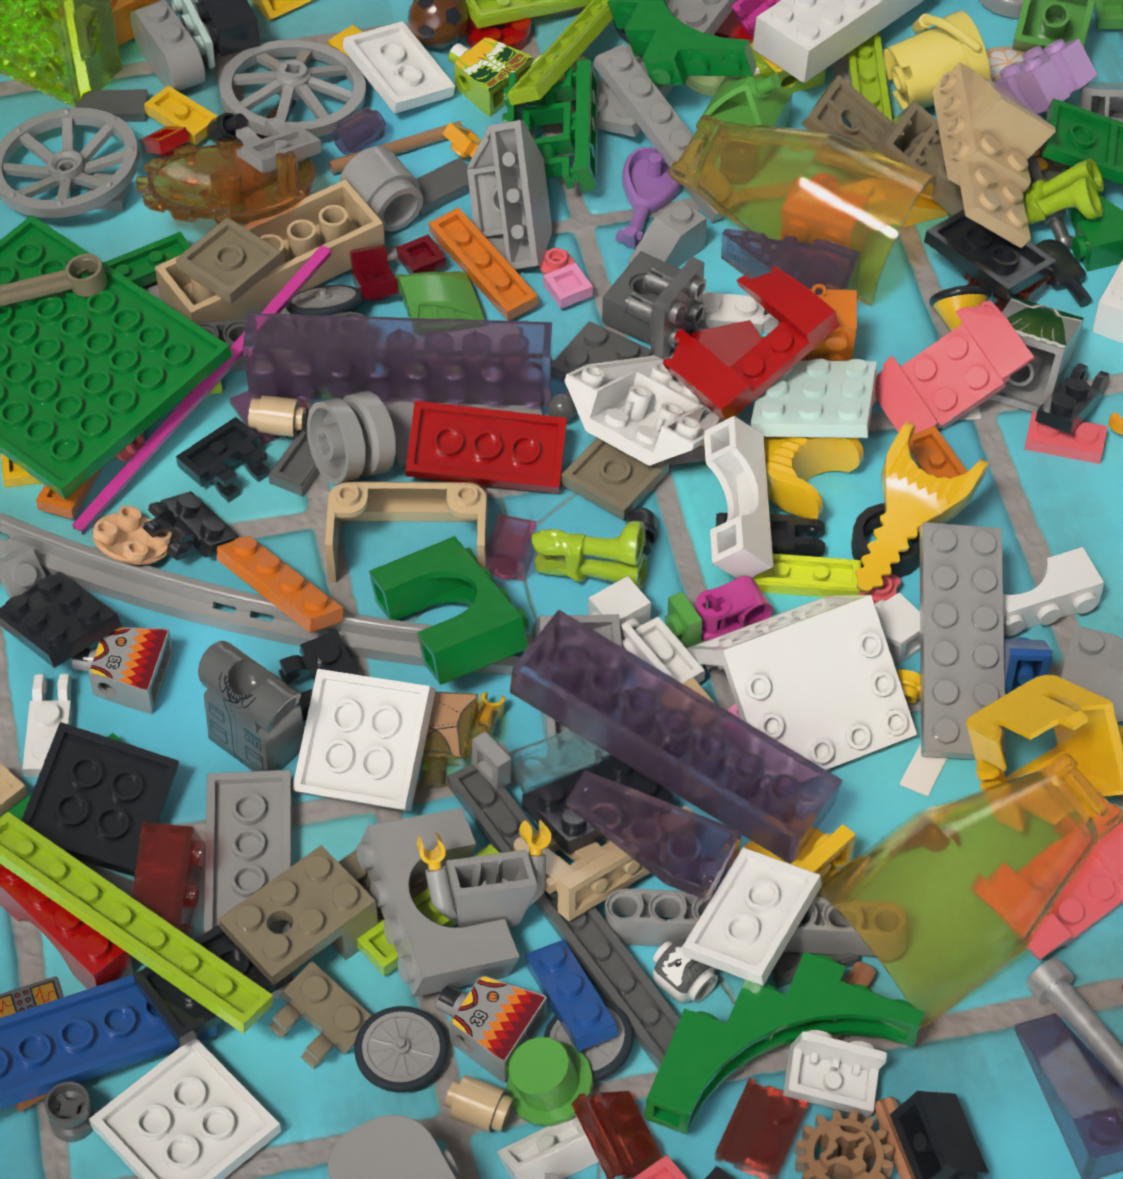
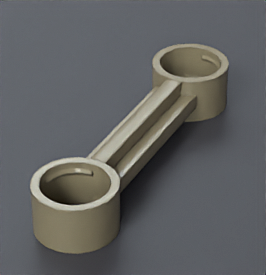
[0,254,107,306]

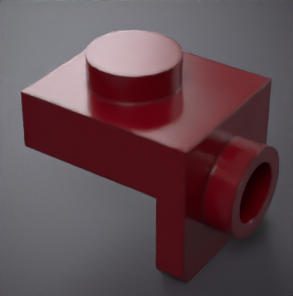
[350,245,398,301]

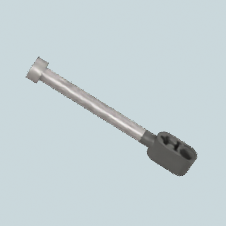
[1025,958,1123,1087]

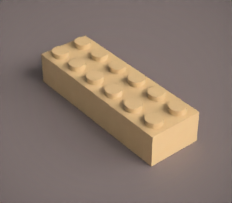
[155,179,385,323]

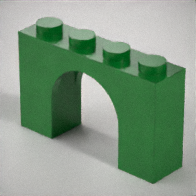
[369,536,530,685]

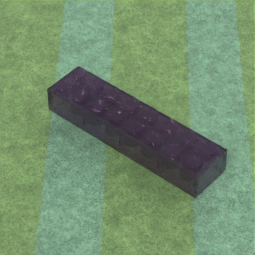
[243,313,553,407]
[510,610,843,864]

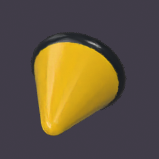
[929,285,992,331]

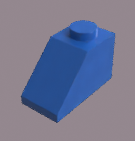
[1004,637,1052,695]

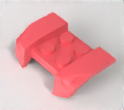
[874,301,1034,433]
[974,812,1123,961]

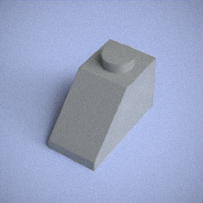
[628,199,707,267]

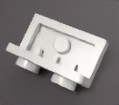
[620,616,705,696]
[783,1030,887,1117]

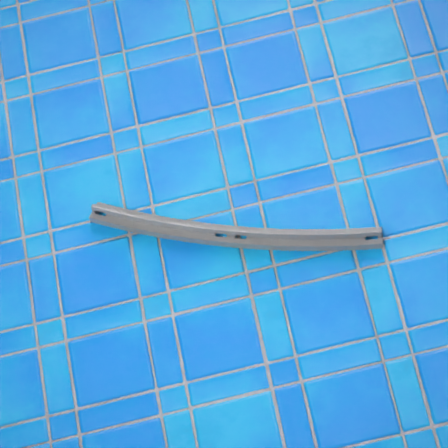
[0,512,533,677]

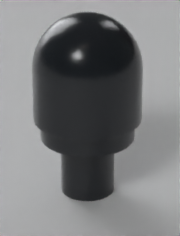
[207,113,247,145]
[626,508,658,555]

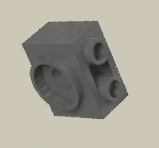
[602,251,681,344]

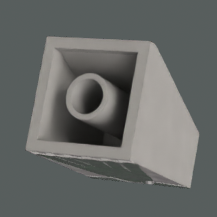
[989,296,1084,412]

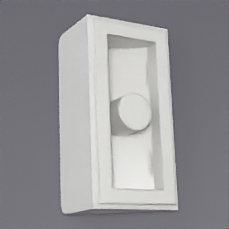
[497,1114,602,1179]

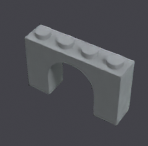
[357,808,520,997]

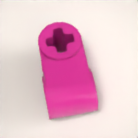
[696,576,773,641]

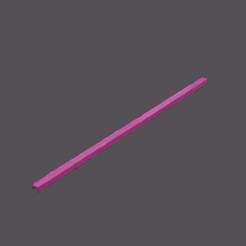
[72,245,331,535]

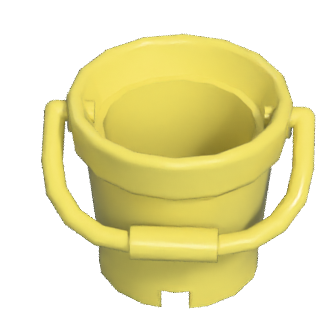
[883,11,992,111]

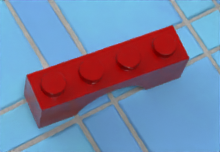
[0,864,134,989]

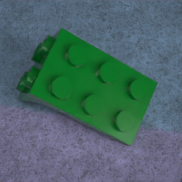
[1041,98,1123,185]

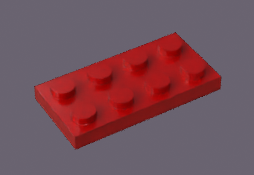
[405,400,567,494]

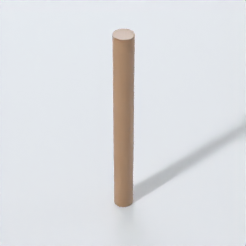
[328,121,463,175]

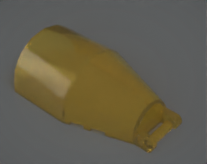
[668,115,936,306]
[815,753,1123,1029]

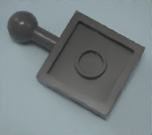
[547,321,652,422]

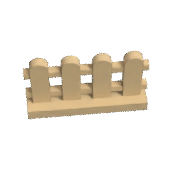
[514,806,697,921]

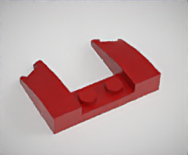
[663,266,839,421]

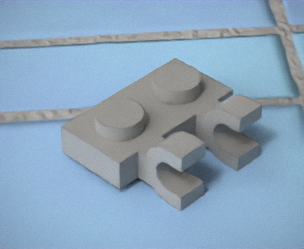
[236,117,321,173]

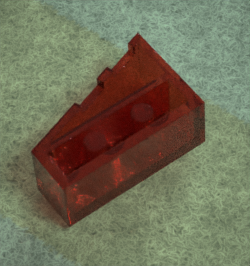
[129,822,206,958]

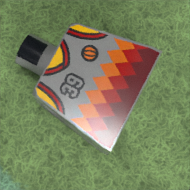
[72,627,174,714]
[436,976,547,1083]

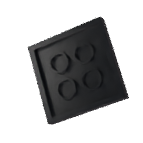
[21,722,179,878]

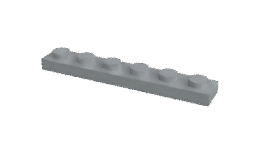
[593,44,743,223]

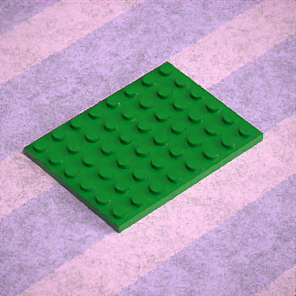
[0,215,232,499]

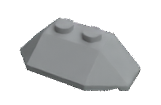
[467,120,552,270]

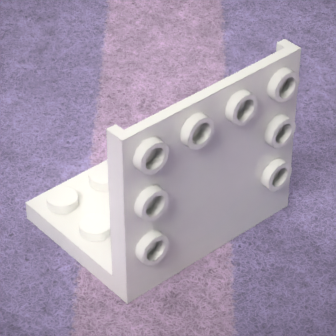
[686,595,917,792]

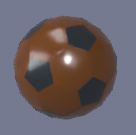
[408,0,469,49]

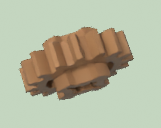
[795,1109,894,1179]

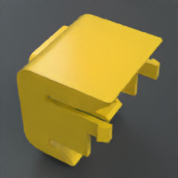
[966,675,1123,833]

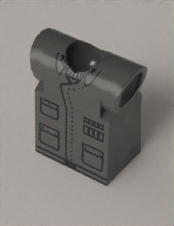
[198,641,304,771]

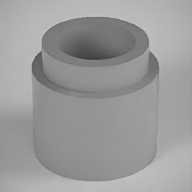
[340,146,423,232]

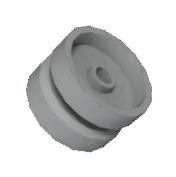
[307,391,396,484]

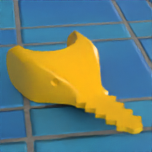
[855,421,989,593]
[702,436,864,519]

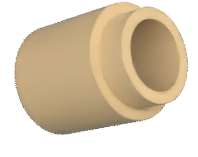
[248,395,306,437]
[444,1075,514,1132]

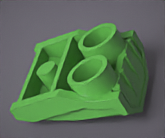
[395,271,486,339]

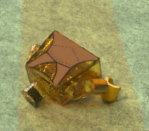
[421,692,505,788]

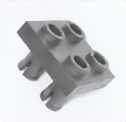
[623,256,706,359]

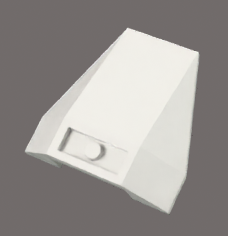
[565,353,720,466]

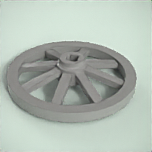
[220,40,366,137]
[0,108,140,218]

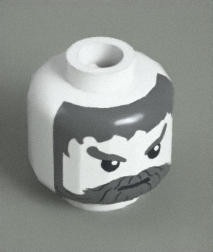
[653,938,718,1003]

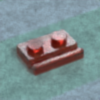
[715,1078,809,1179]
[571,1091,663,1179]

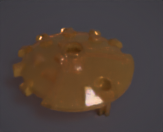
[136,139,316,225]

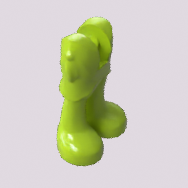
[1023,159,1104,226]
[531,521,647,590]

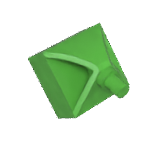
[700,74,793,168]

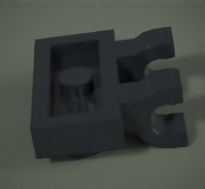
[176,417,270,503]
[143,491,239,561]
[278,630,359,720]

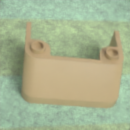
[325,481,488,583]

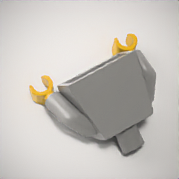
[416,820,552,928]

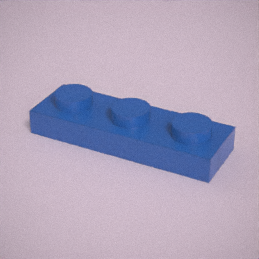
[524,939,618,1052]

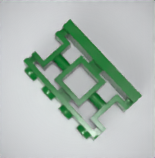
[502,59,599,192]

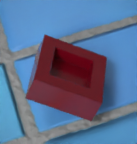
[396,234,446,274]

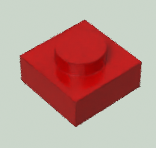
[139,126,190,157]

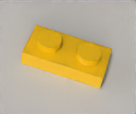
[144,85,217,145]

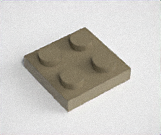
[176,217,283,304]
[561,438,669,520]

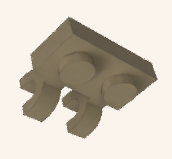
[268,961,372,1069]

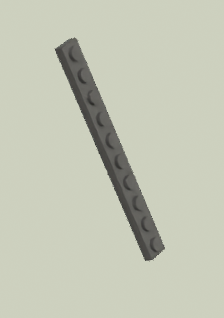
[447,763,680,1070]

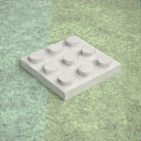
[292,669,436,812]
[89,1038,281,1179]

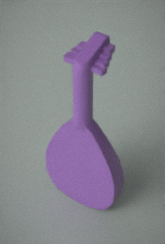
[615,147,684,248]

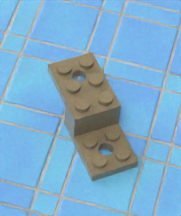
[802,75,964,216]
[218,845,428,985]

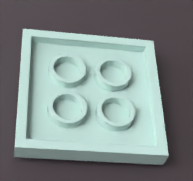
[751,359,877,438]

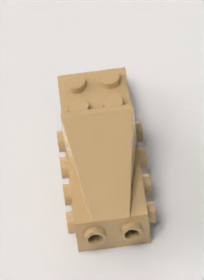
[932,62,1056,248]

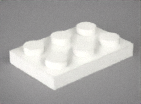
[343,21,455,114]
[683,848,822,986]

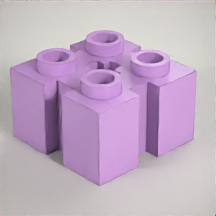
[994,39,1098,114]

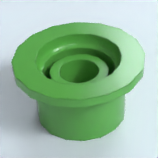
[506,1037,594,1126]

